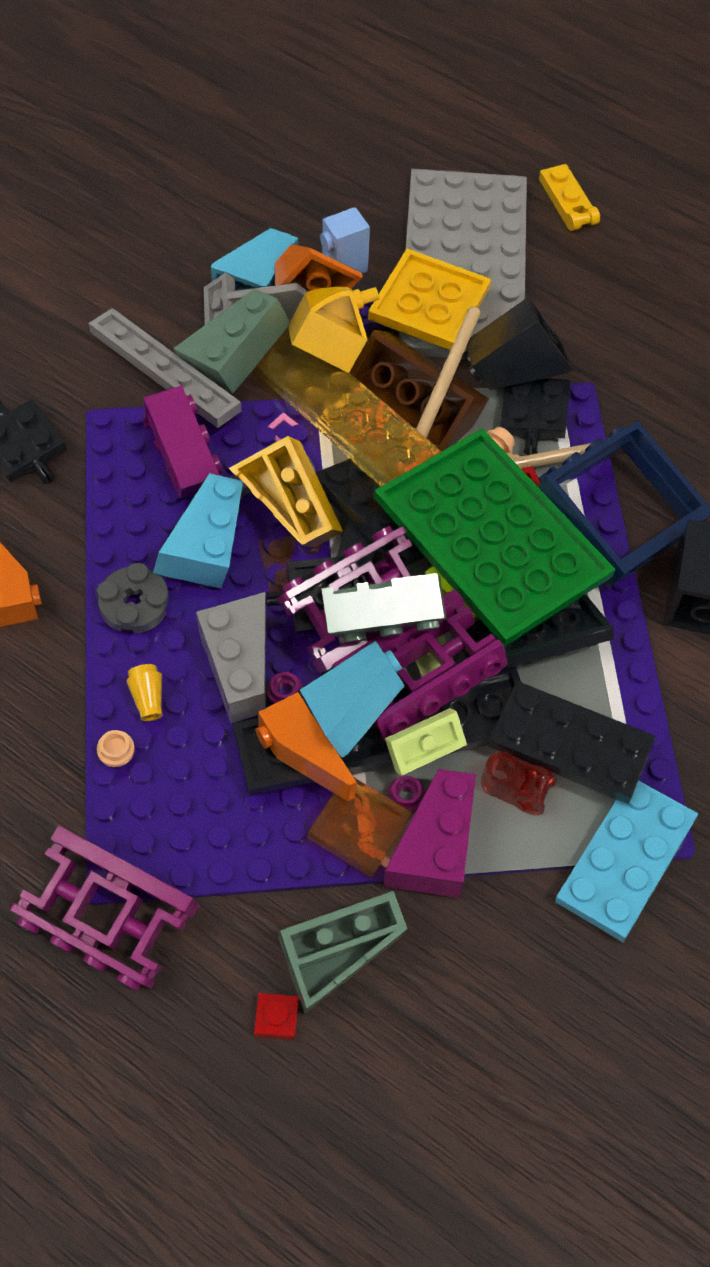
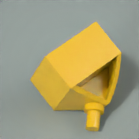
[288,287,380,373]

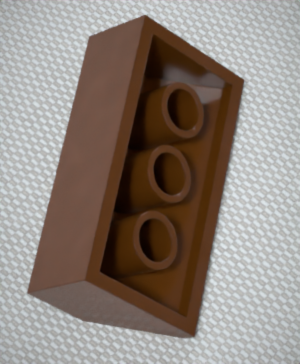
[343,330,489,453]

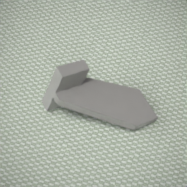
[204,272,308,325]

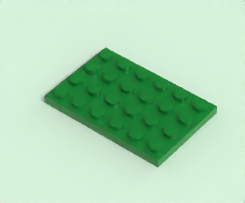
[374,428,616,647]

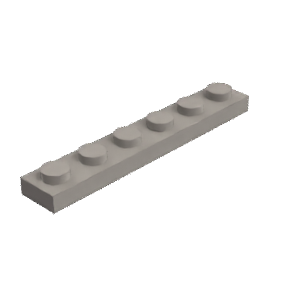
[88,308,242,428]

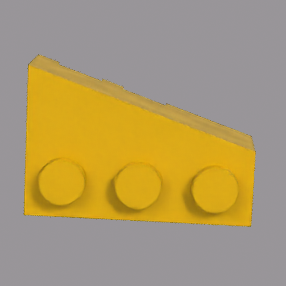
[229,436,343,548]

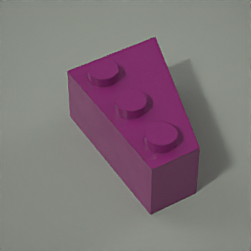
[143,385,223,499]
[383,769,476,898]

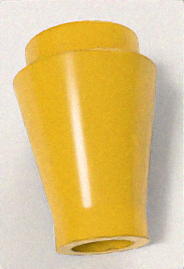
[126,664,163,721]

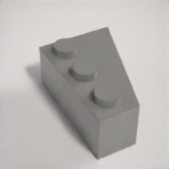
[196,592,267,723]

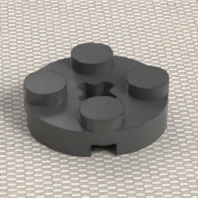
[97,563,169,633]

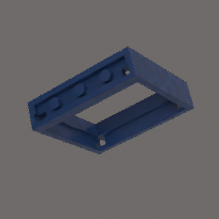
[538,420,710,589]

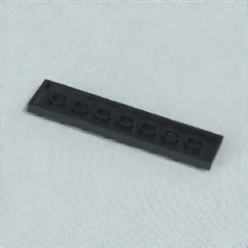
[233,666,521,796]

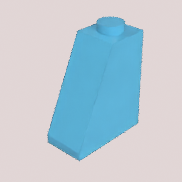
[210,228,298,291]
[300,641,405,758]

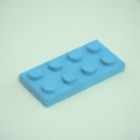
[555,781,698,943]

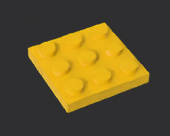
[368,248,492,350]

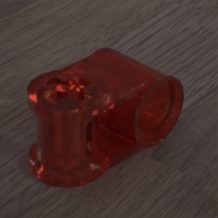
[481,752,557,815]

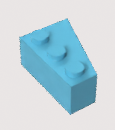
[153,473,243,588]

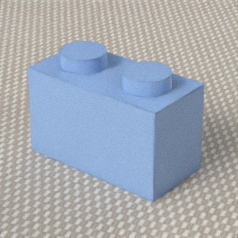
[320,207,370,273]

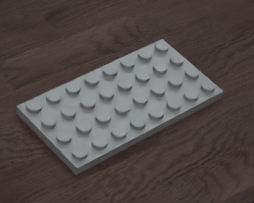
[399,169,527,360]

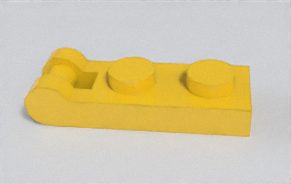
[539,164,600,231]

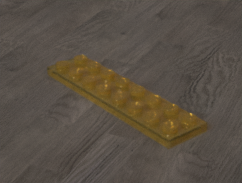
[253,327,442,486]

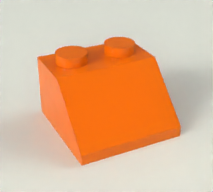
[275,244,362,292]

